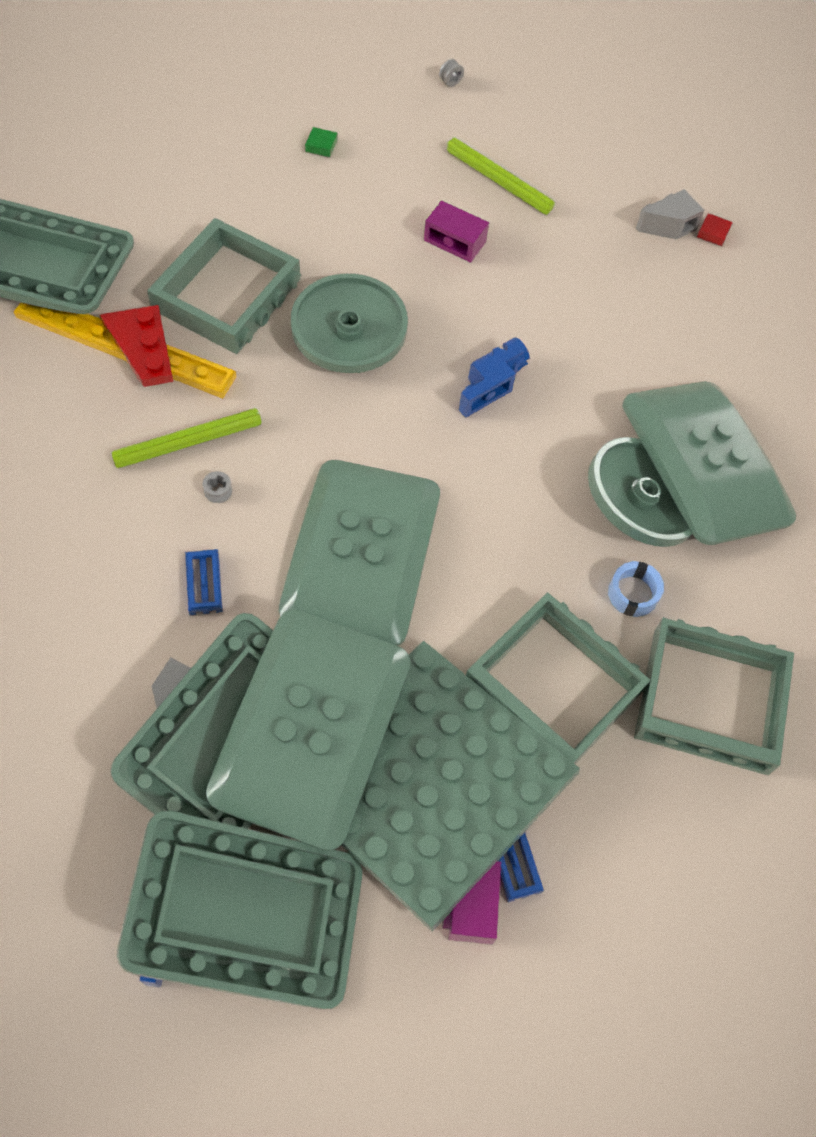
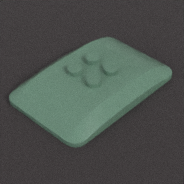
[0,199,134,314]
[622,381,796,545]
[279,460,440,646]
[206,610,411,851]
[110,613,273,829]
[117,811,362,1009]

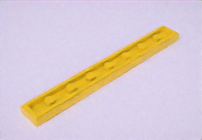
[13,302,237,399]

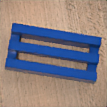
[185,549,223,616]
[498,832,544,903]

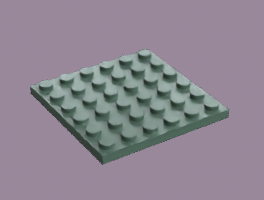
[342,641,580,932]

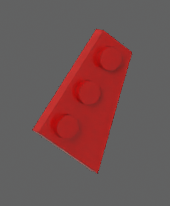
[99,305,174,387]

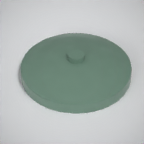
[291,273,408,373]
[588,437,693,547]

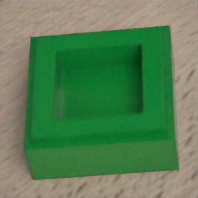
[305,127,338,157]

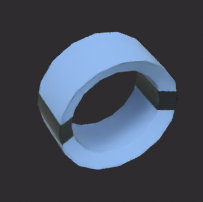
[608,561,664,617]

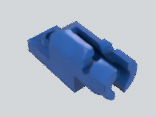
[459,337,530,418]

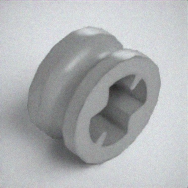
[439,59,464,87]
[202,471,232,503]

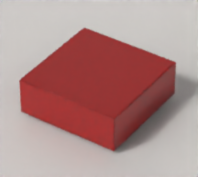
[697,213,733,246]

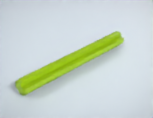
[446,137,555,215]
[112,408,261,468]

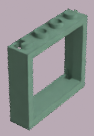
[147,218,302,355]
[466,592,651,764]
[634,617,794,776]

